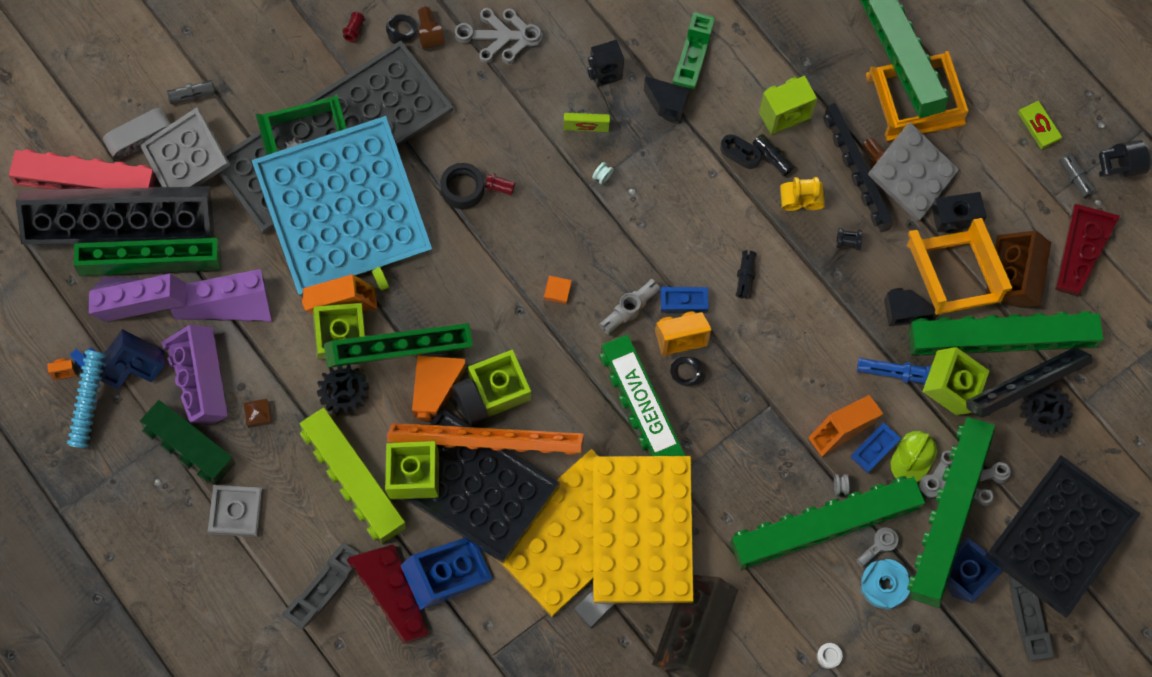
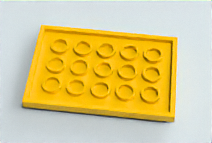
[496,449,599,617]
[593,456,693,603]

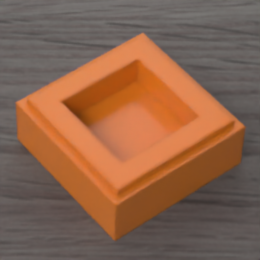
[544,275,572,304]

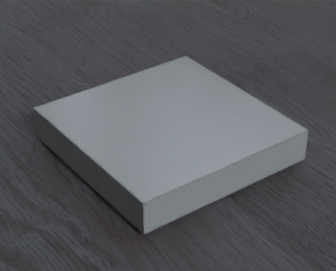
[208,485,263,537]

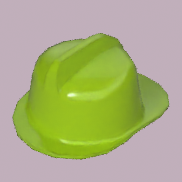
[890,431,937,483]

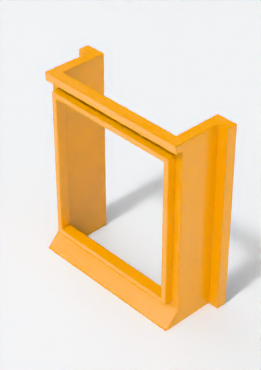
[866,51,968,142]
[907,218,1012,315]

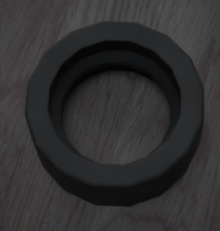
[440,163,484,209]
[452,378,488,426]

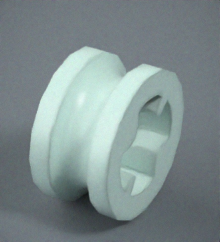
[592,162,614,185]

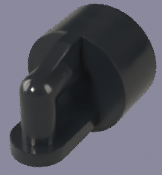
[1099,140,1151,177]

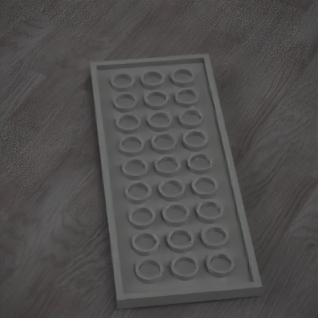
[218,41,453,234]

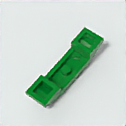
[672,12,715,89]

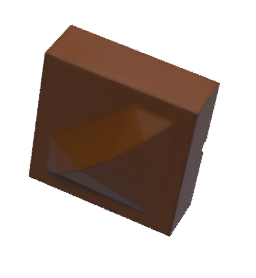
[244,399,272,428]

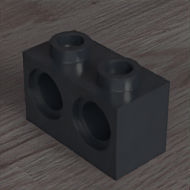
[587,39,624,87]

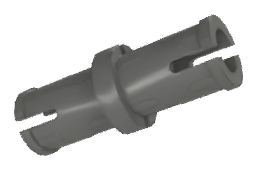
[167,80,216,105]
[1059,153,1096,199]

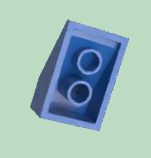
[401,538,493,610]

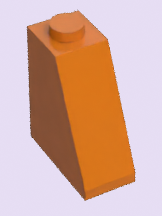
[302,274,377,315]
[412,356,466,422]
[808,395,883,457]

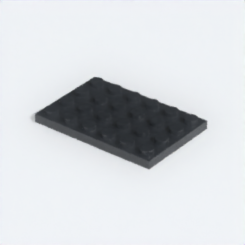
[405,409,560,564]
[985,455,1140,618]

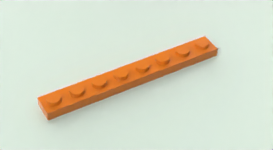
[387,423,584,455]

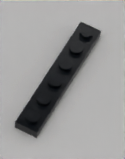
[823,103,893,232]
[966,347,1092,418]

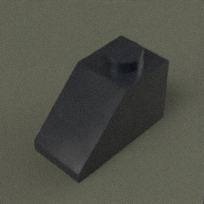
[644,76,690,122]
[884,288,938,326]

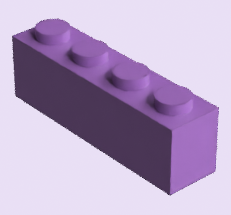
[170,269,272,322]
[89,274,186,322]
[161,325,228,425]

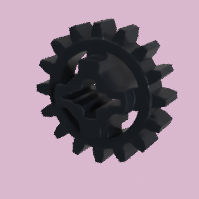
[317,365,369,416]
[1020,385,1073,437]

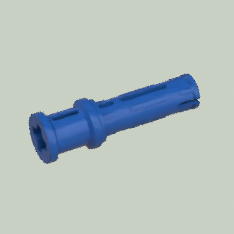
[857,357,931,386]

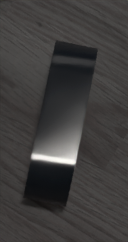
[720,134,761,169]

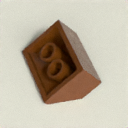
[986,230,1051,308]

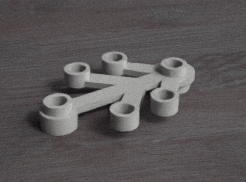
[455,8,543,64]
[919,450,1011,506]

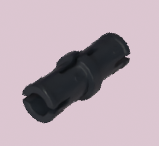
[753,134,794,176]
[735,250,757,299]

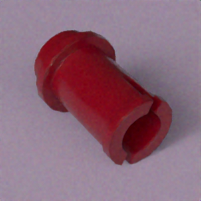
[342,12,365,42]
[485,173,515,196]

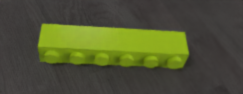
[299,407,406,545]

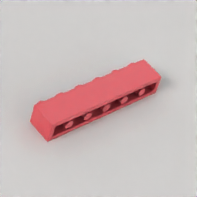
[9,149,156,189]

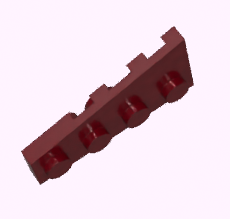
[1055,204,1120,296]
[347,544,428,644]

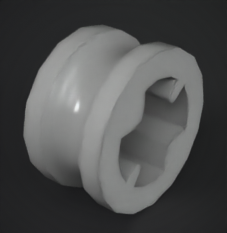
[834,474,849,496]

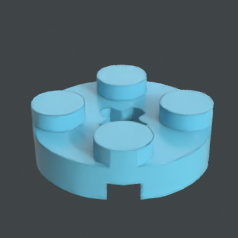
[860,559,910,610]

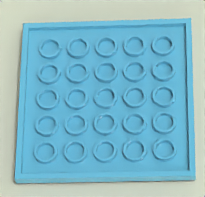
[251,116,432,295]

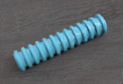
[67,350,106,448]

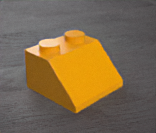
[655,312,711,356]

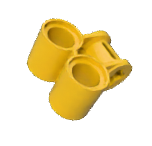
[780,177,825,211]

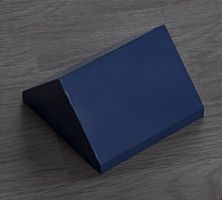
[946,536,1003,604]

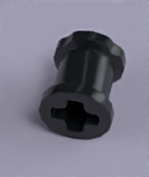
[836,228,862,251]

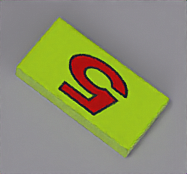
[1018,101,1062,150]
[563,113,610,132]

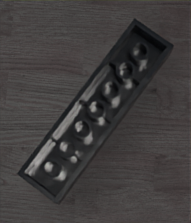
[16,186,214,244]

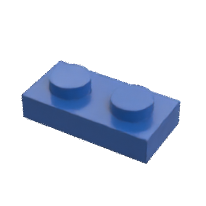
[660,287,708,313]
[850,422,901,474]

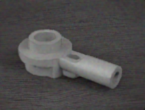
[856,527,898,567]

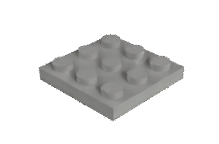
[140,107,230,187]
[868,123,959,221]

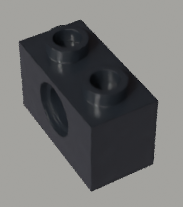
[931,192,987,233]

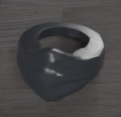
[386,14,417,44]
[670,357,705,387]

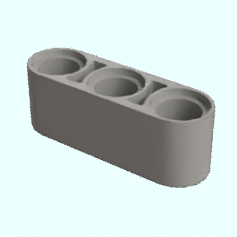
[103,108,171,160]

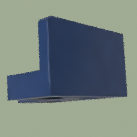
[99,329,164,389]

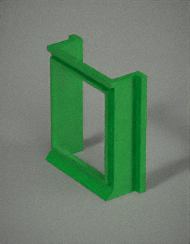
[255,94,347,155]

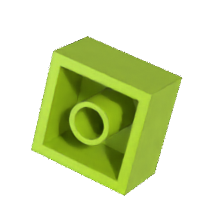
[759,76,817,135]
[313,303,365,360]
[922,347,989,415]
[468,349,531,417]
[385,441,439,499]

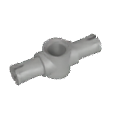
[599,279,661,335]

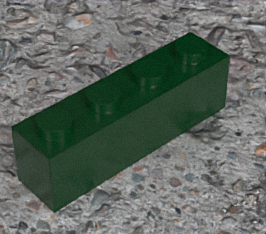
[140,400,235,485]

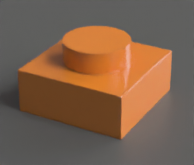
[47,358,77,380]

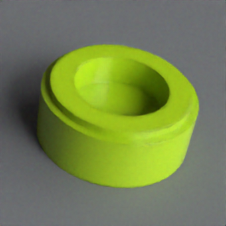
[372,266,390,291]

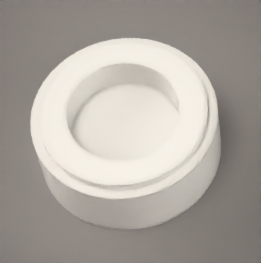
[817,643,843,669]

